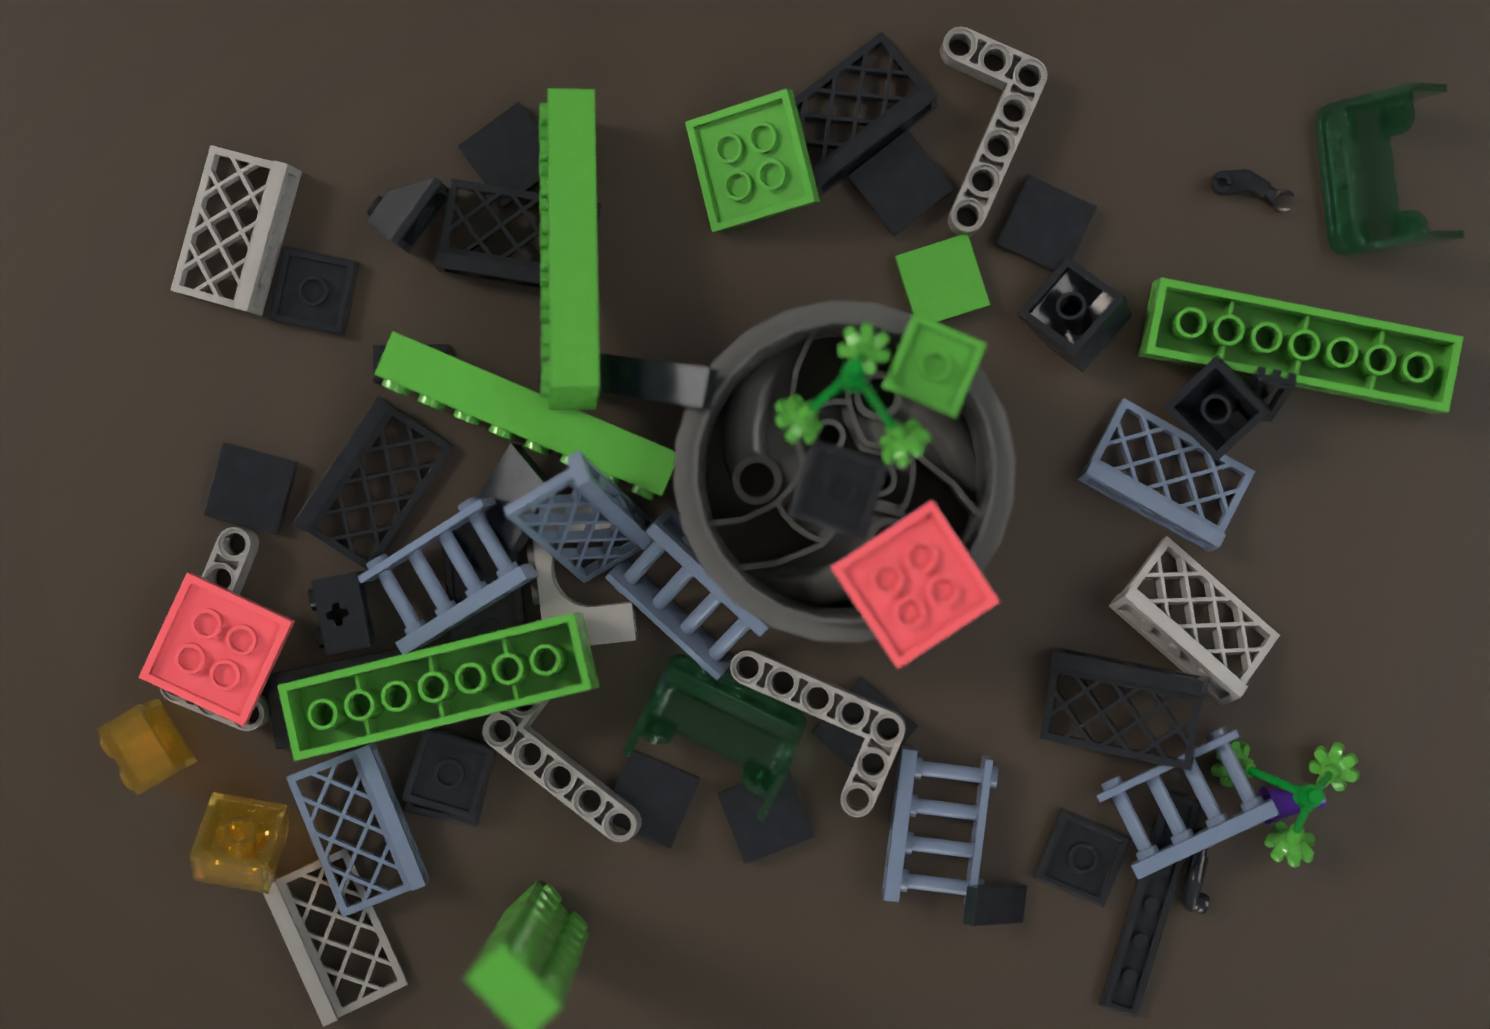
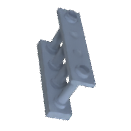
[358,495,539,655]
[605,506,770,680]
[1097,726,1279,880]
[882,745,998,906]

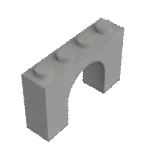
[527,489,638,646]

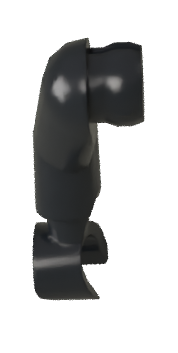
[1210,169,1294,213]
[1181,827,1213,914]

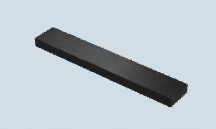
[538,353,719,410]
[1099,790,1201,1018]

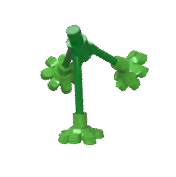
[775,322,931,467]
[1211,739,1360,867]

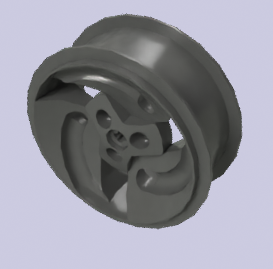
[674,301,1016,643]

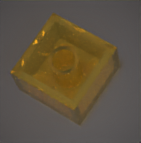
[97,698,197,796]
[190,792,289,894]

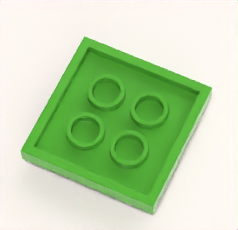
[685,88,820,233]

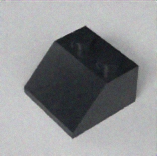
[1017,257,1132,373]

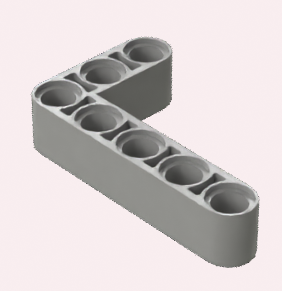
[940,27,1048,236]
[160,527,270,731]
[730,649,906,817]
[482,700,642,842]

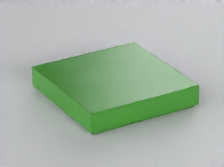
[895,234,990,322]
[881,312,988,419]

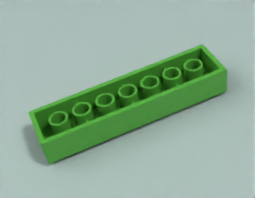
[539,88,599,410]
[1138,277,1464,414]
[375,331,675,500]
[277,613,600,761]
[465,880,589,1029]

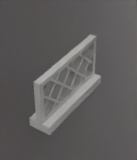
[170,145,302,316]
[1109,536,1280,706]
[261,848,408,1027]

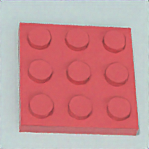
[831,500,999,669]
[138,572,295,726]

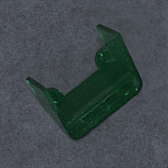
[1314,82,1465,255]
[623,654,807,822]

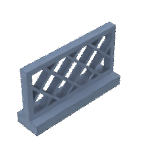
[1077,398,1256,553]
[503,450,654,583]
[286,742,430,917]

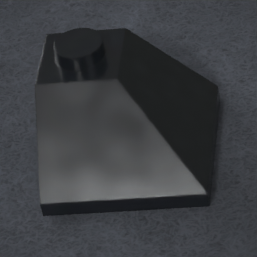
[366,177,449,253]
[1163,355,1272,461]

